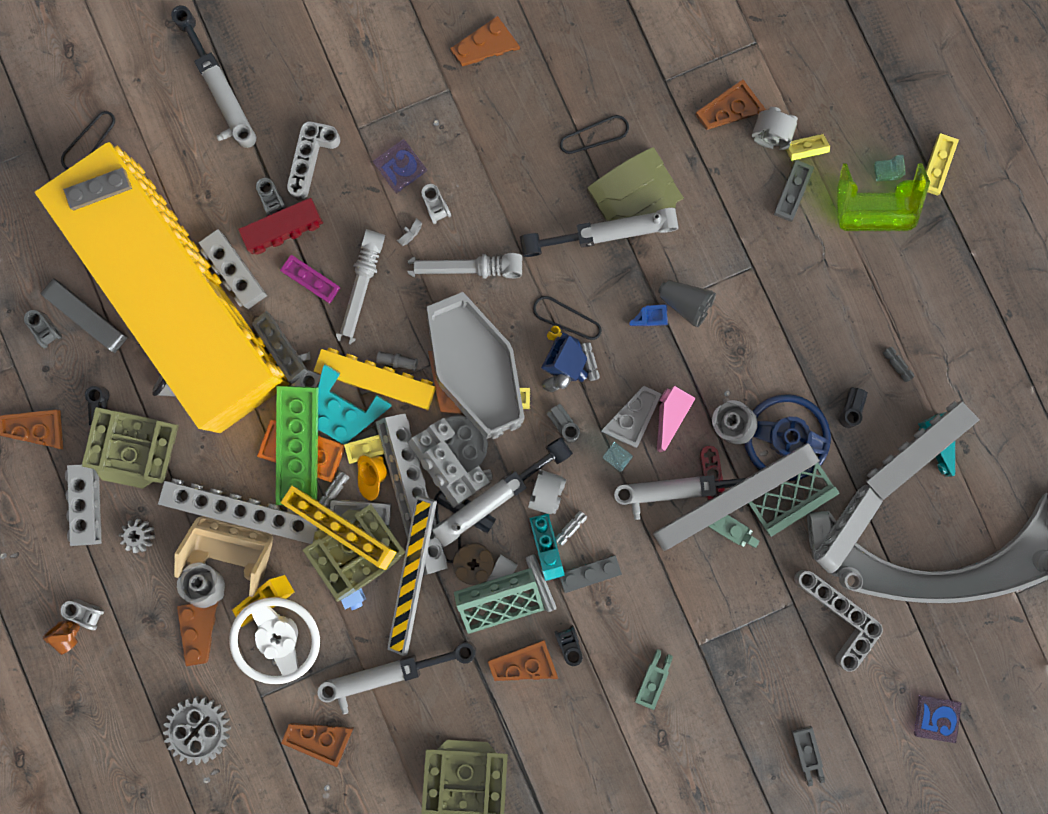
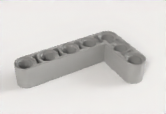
[794,570,883,672]

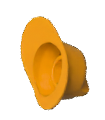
[358,455,387,501]

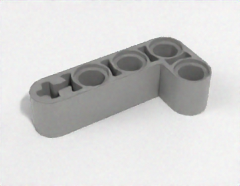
[287,122,341,200]

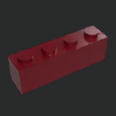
[238,198,323,255]

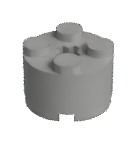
[752,107,798,150]
[712,400,757,444]
[528,469,566,515]
[177,563,225,608]

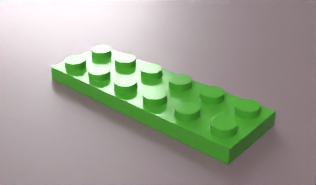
[276,385,319,505]

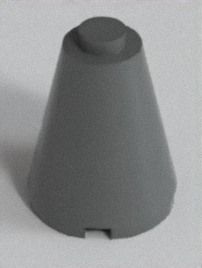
[658,280,716,327]

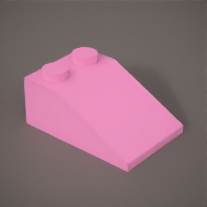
[657,386,695,452]

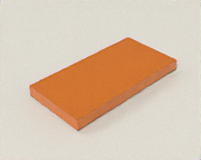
[257,419,345,483]

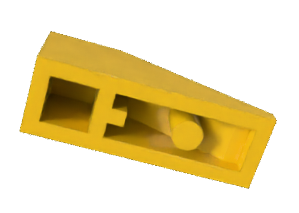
[232,575,294,627]

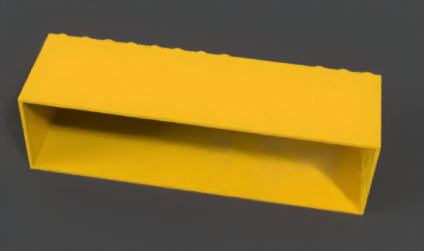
[35,142,289,433]

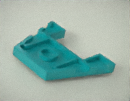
[318,364,392,444]

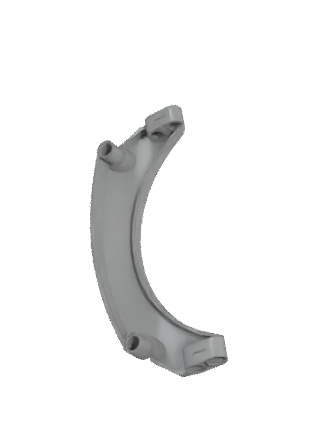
[807,493,1048,603]

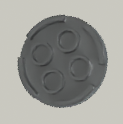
[445,415,488,473]

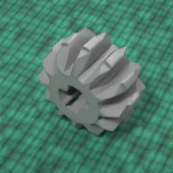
[119,519,155,553]

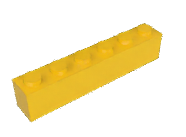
[314,347,436,411]
[281,486,397,570]

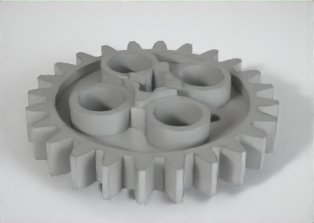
[163,696,231,765]

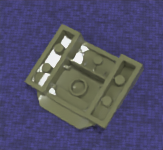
[587,147,684,221]
[82,407,179,489]
[303,504,405,602]
[421,740,508,814]

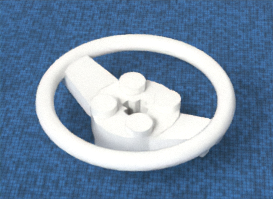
[229,597,320,684]

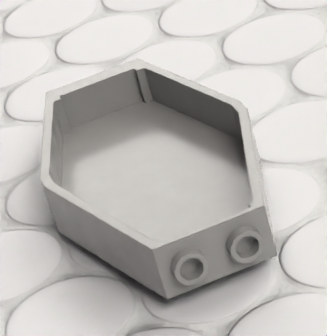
[426,292,524,439]

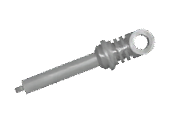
[336,229,385,344]
[408,253,522,279]

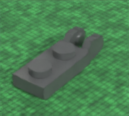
[791,726,825,787]

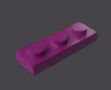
[280,255,341,304]

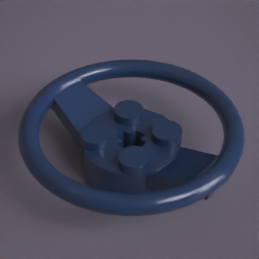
[744,394,831,481]

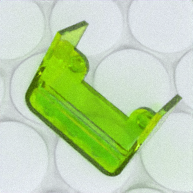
[837,163,930,231]

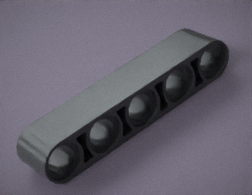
[40,278,128,353]

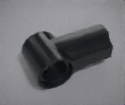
[84,386,110,425]
[839,387,868,428]

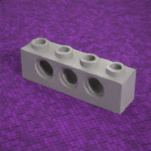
[199,229,268,309]
[65,464,102,546]

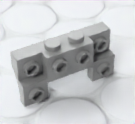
[408,418,490,508]

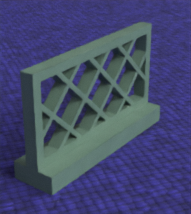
[748,463,840,537]
[454,568,544,634]

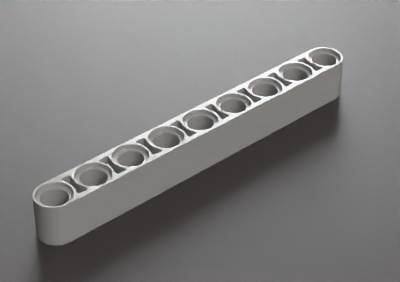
[653,443,820,551]

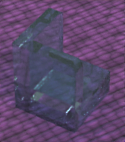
[874,155,906,182]
[603,442,633,472]

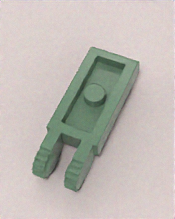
[635,649,673,710]

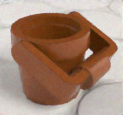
[43,621,80,655]

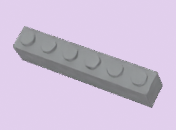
[866,401,980,500]

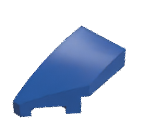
[629,305,668,326]

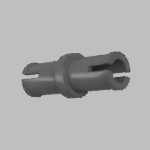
[376,351,418,371]

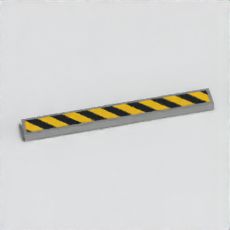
[387,495,437,656]

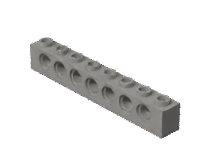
[376,414,448,575]
[158,478,319,544]

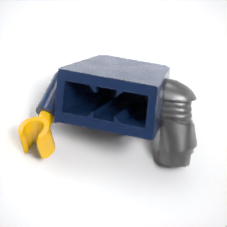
[541,326,588,392]

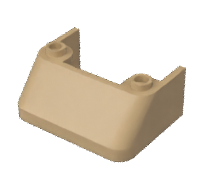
[174,516,273,597]

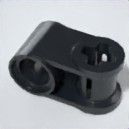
[554,625,583,666]

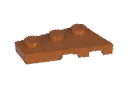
[450,16,520,66]
[177,602,218,666]
[281,723,354,767]

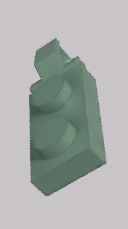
[708,515,760,548]

